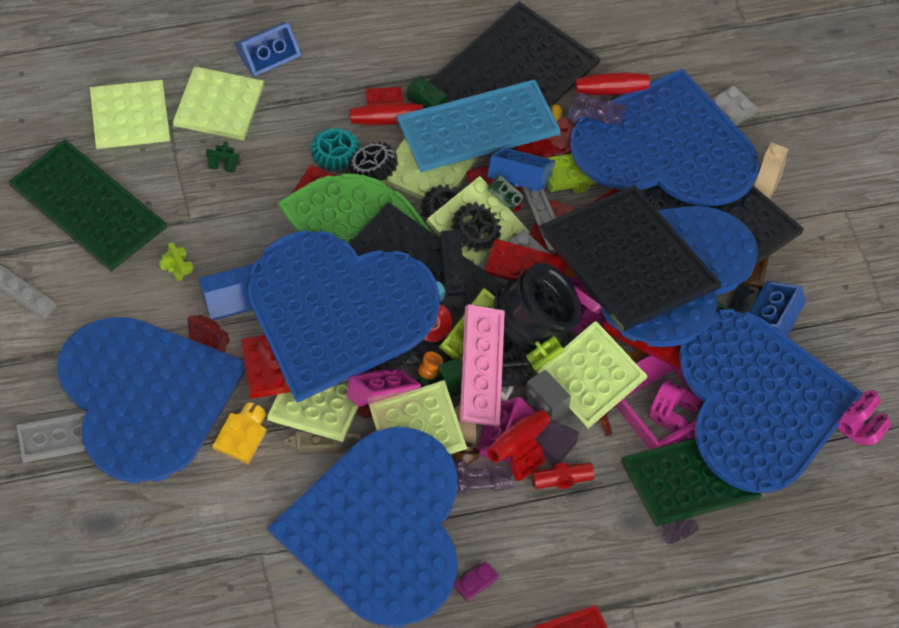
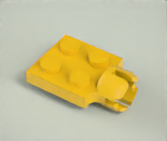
[212,402,267,465]

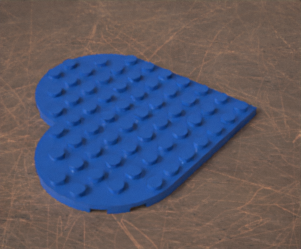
[570,68,759,206]
[600,206,758,347]
[248,230,440,403]
[679,309,863,493]
[57,317,246,483]
[267,427,458,628]

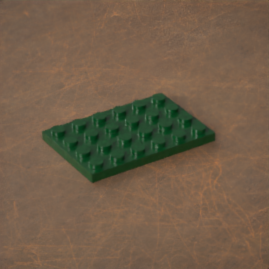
[621,439,761,527]

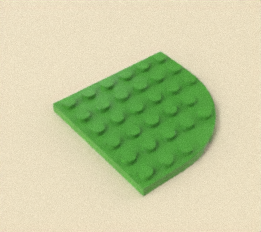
[277,174,432,244]

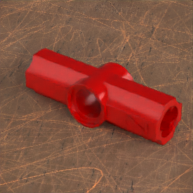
[532,462,595,490]

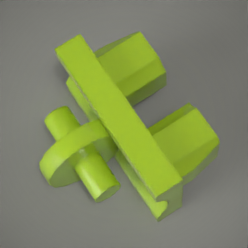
[159,243,194,281]
[526,336,564,371]

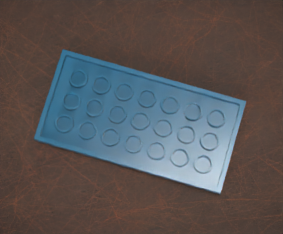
[397,80,560,172]

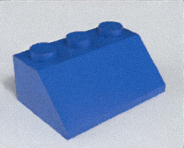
[234,22,302,76]
[488,148,555,191]
[199,264,254,321]
[749,280,806,336]

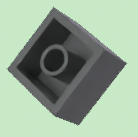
[525,369,571,429]

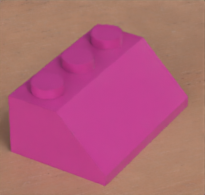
[347,368,421,406]
[476,397,535,462]

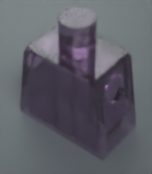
[535,420,579,466]

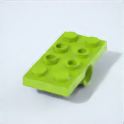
[547,154,598,194]
[439,288,495,363]

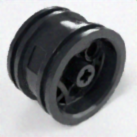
[494,263,581,351]

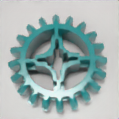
[310,126,360,172]

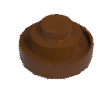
[451,442,480,466]

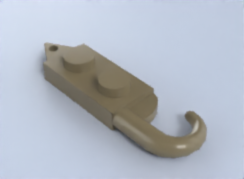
[283,431,363,453]

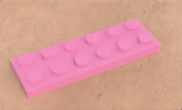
[460,305,505,427]

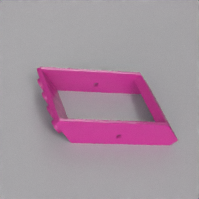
[615,355,704,450]

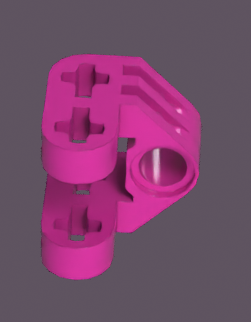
[570,286,606,335]
[650,380,702,432]
[838,390,892,445]

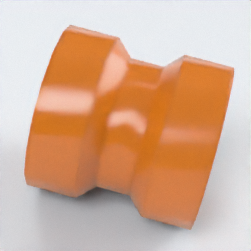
[418,352,443,379]

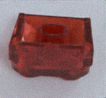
[187,315,230,353]

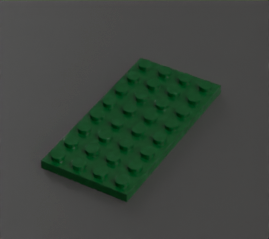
[9,139,167,272]

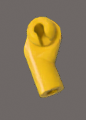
[550,104,562,121]

